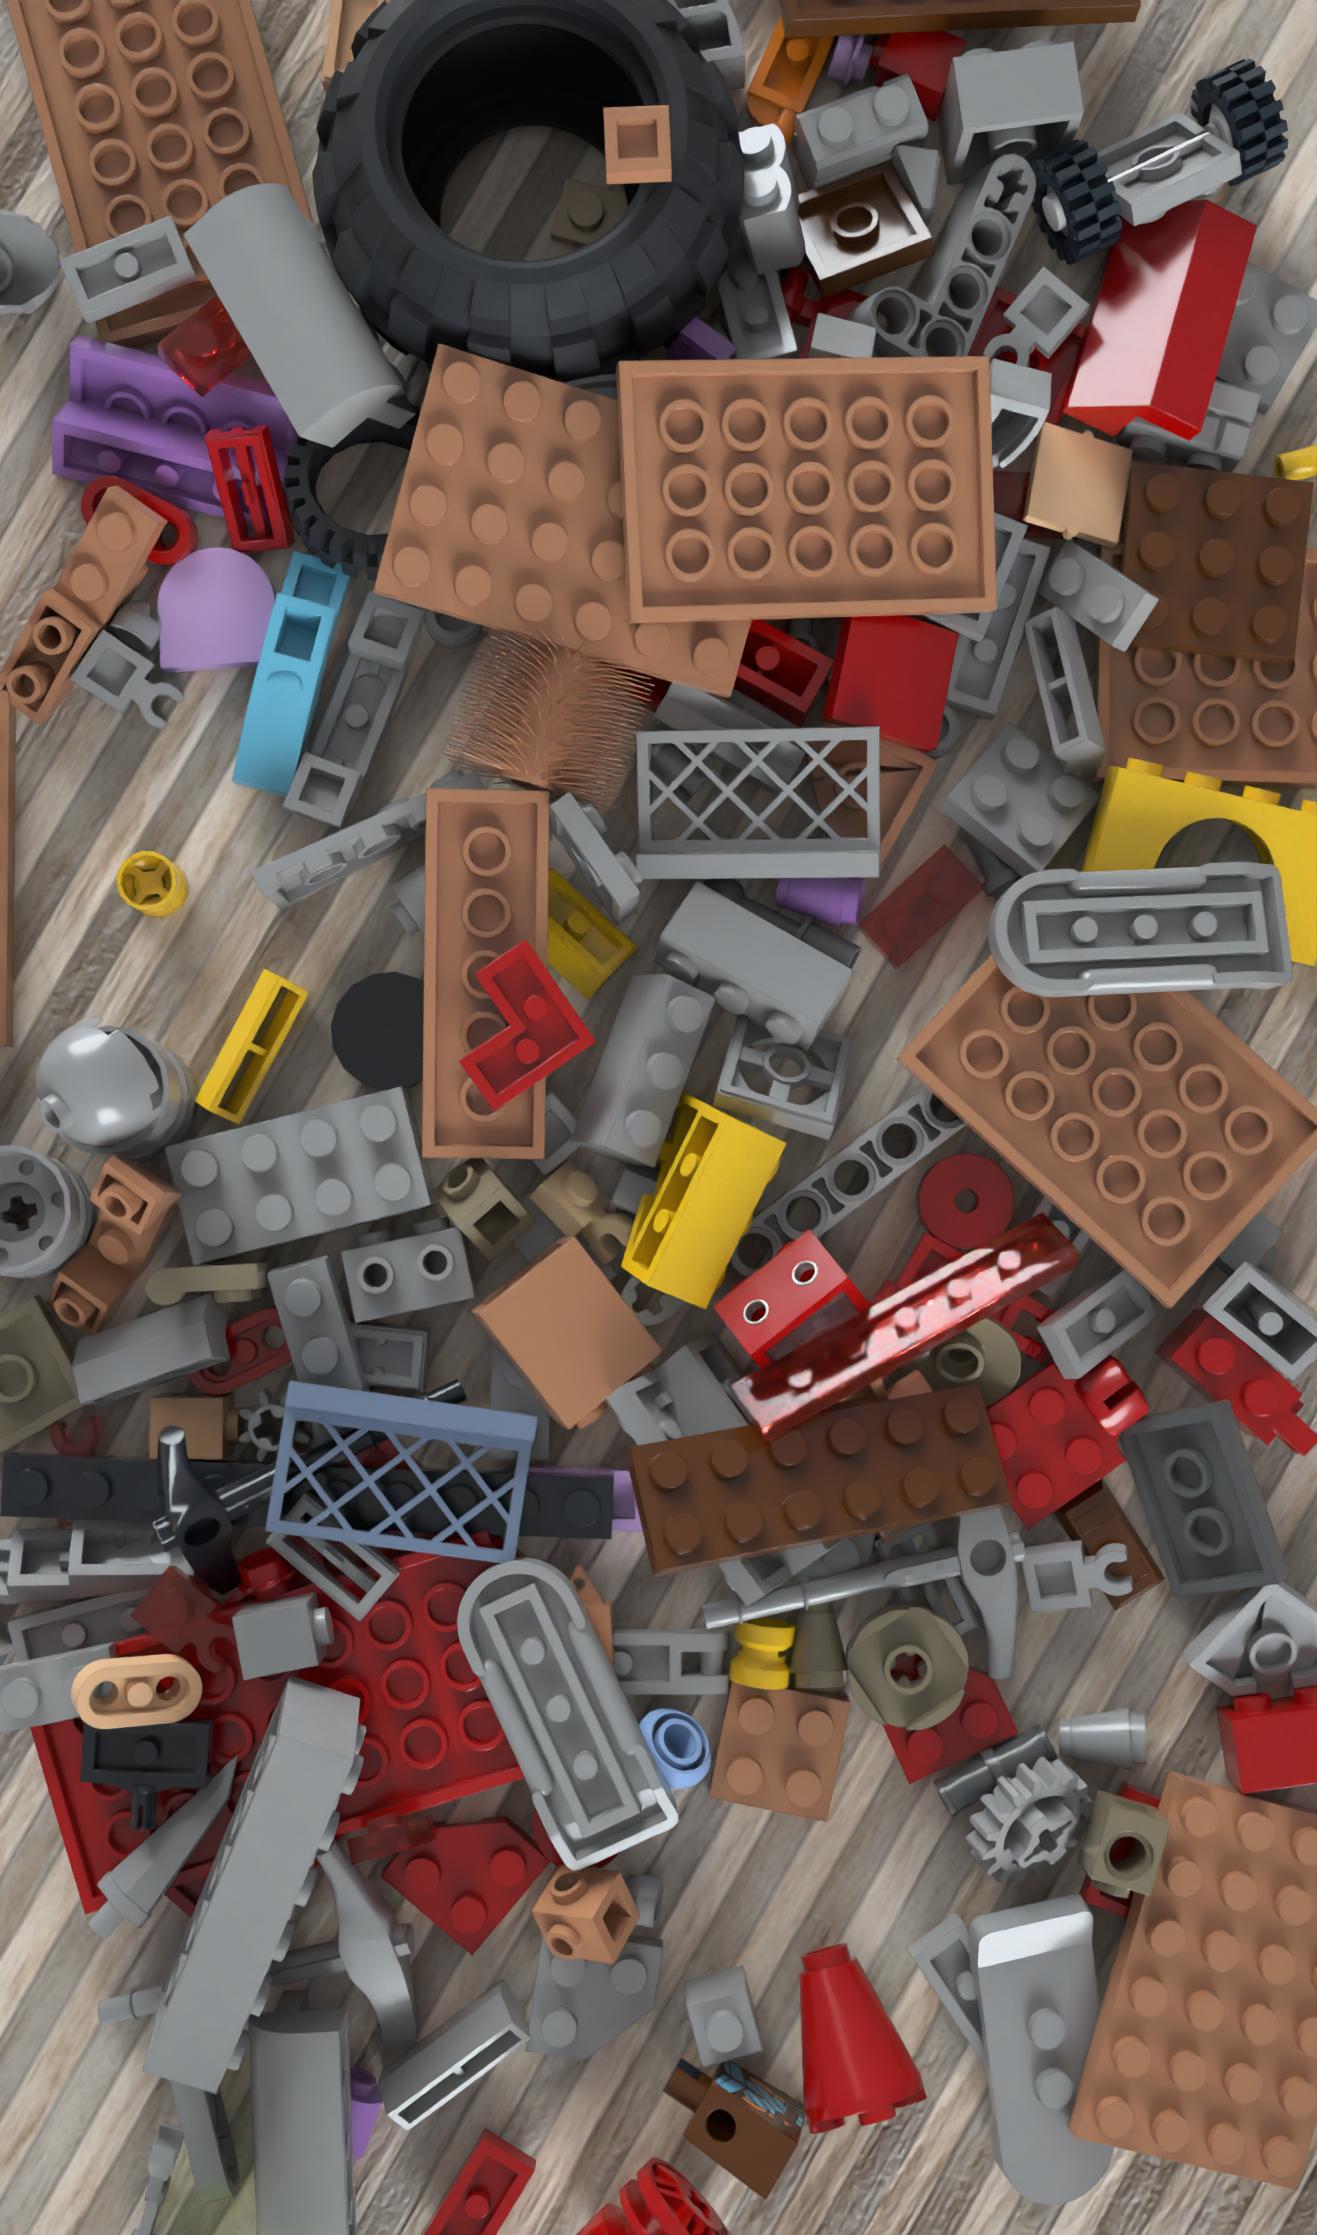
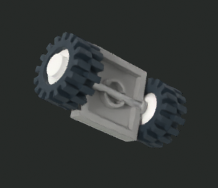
[1030,59,1289,265]

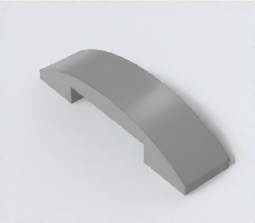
[283,591,425,830]

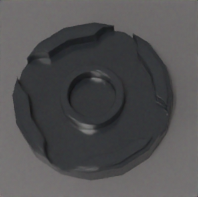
[331,972,424,1090]

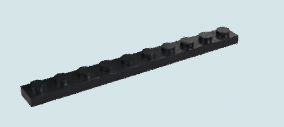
[0,1452,614,1539]

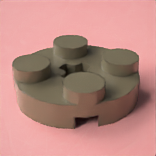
[846,1602,969,1730]

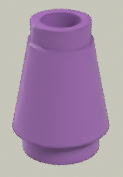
[775,877,865,929]

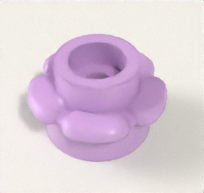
[826,34,873,89]

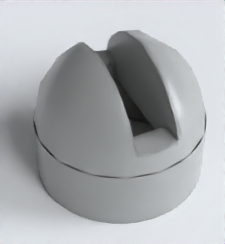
[109,601,161,654]
[625,1874,664,1928]

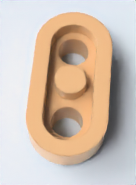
[71,1654,202,1729]

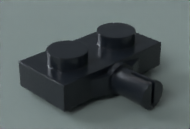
[80,1718,214,1831]

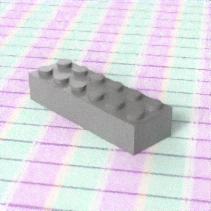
[142,1675,366,2094]

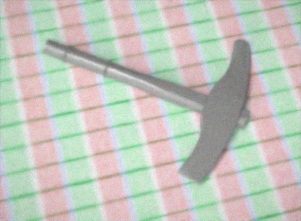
[702,1508,1026,1679]
[98,1839,418,2048]

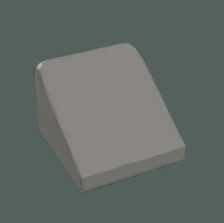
[891,145,941,228]

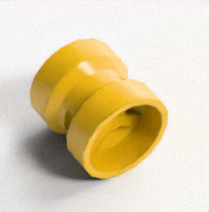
[117,851,189,918]
[729,1616,796,1690]

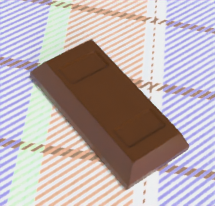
[1053,1478,1166,1611]

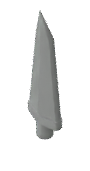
[89,1755,238,1939]

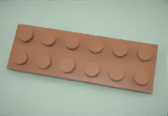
[422,788,550,1159]

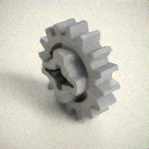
[966,1757,1093,1884]

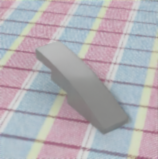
[0,1519,194,1604]

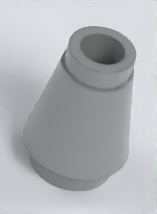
[1058,1708,1146,1770]

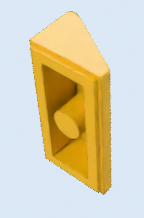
[547,868,638,999]

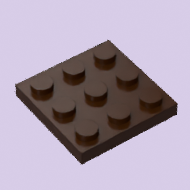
[1119,461,1314,665]

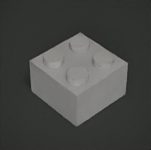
[937,40,1084,185]

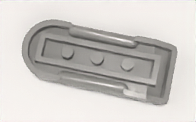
[988,862,1293,997]
[457,1557,679,1870]
[968,1894,1114,2205]

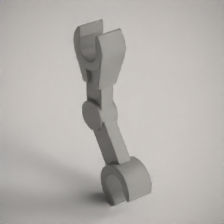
[131,2123,184,2235]

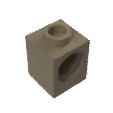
[1078,1790,1171,1898]

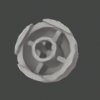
[36,1017,162,1146]

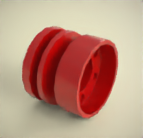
[576,2157,730,2235]

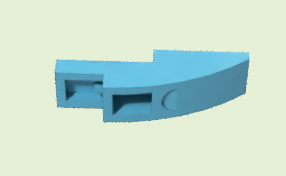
[232,551,351,797]

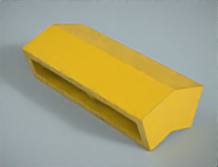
[195,969,309,1125]

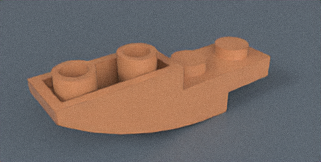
[0,485,167,725]

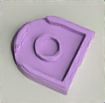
[157,547,277,673]

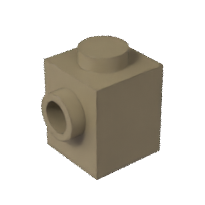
[432,1158,536,1261]

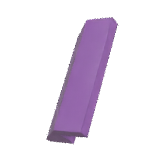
[52,335,297,531]

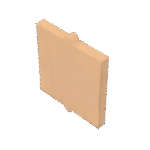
[1023,422,1133,549]

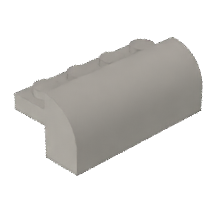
[183,183,416,448]
[606,1332,846,1607]
[248,1989,357,2235]

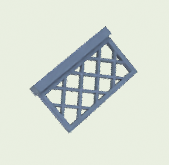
[265,1381,538,1563]

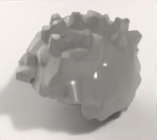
[0,210,61,315]

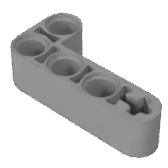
[847,154,1036,358]

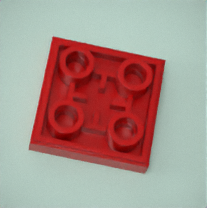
[822,615,959,752]

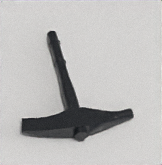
[152,1379,467,1595]

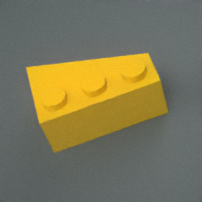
[621,1091,787,1310]

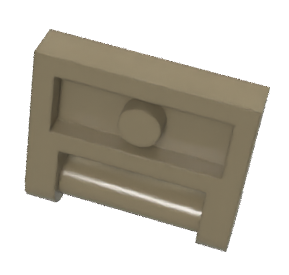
[145,1261,279,1306]

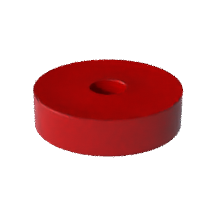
[916,1153,1015,1249]

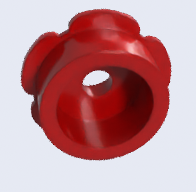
[237,1546,297,1600]

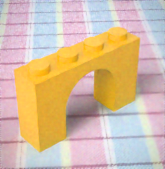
[1080,758,1317,966]

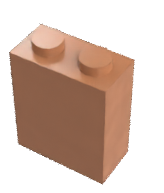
[469,1236,663,1430]

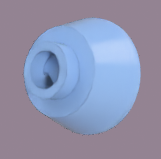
[639,1708,711,1790]

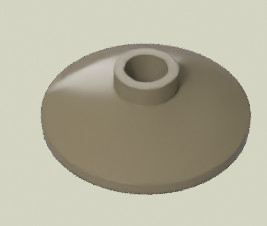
[900,1309,1021,1407]

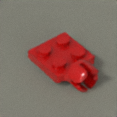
[986,1354,1149,1530]

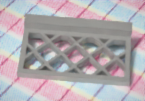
[636,726,881,879]

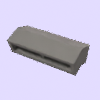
[1024,606,1106,773]
[653,682,814,797]
[72,1293,231,1405]
[377,1979,531,2131]

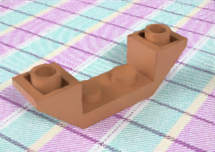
[45,1155,182,1336]

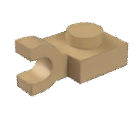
[529,1159,634,1266]

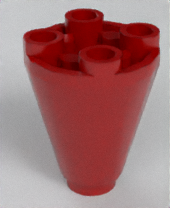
[799,1943,927,2134]

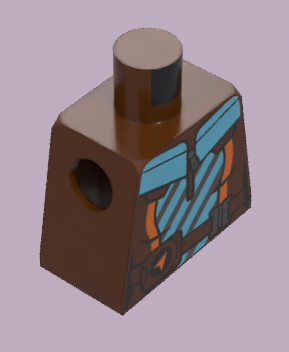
[662,2058,805,2200]

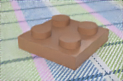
[708,1680,851,1822]

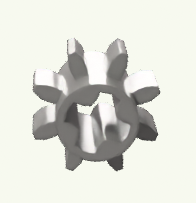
[238,1388,314,1462]

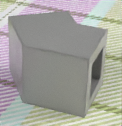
[607,1164,660,1220]

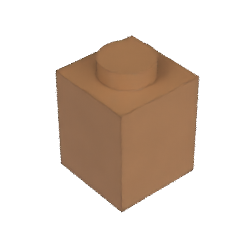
[149,1393,244,1460]

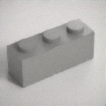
[654,881,853,1051]
[571,974,716,1168]

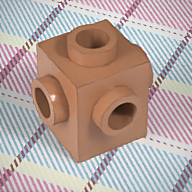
[531,1864,641,1964]

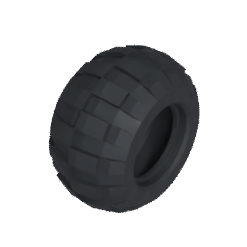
[312,0,745,383]

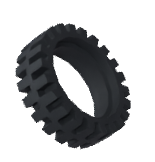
[285,403,419,580]

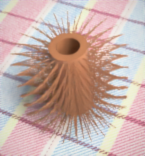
[443,622,655,812]

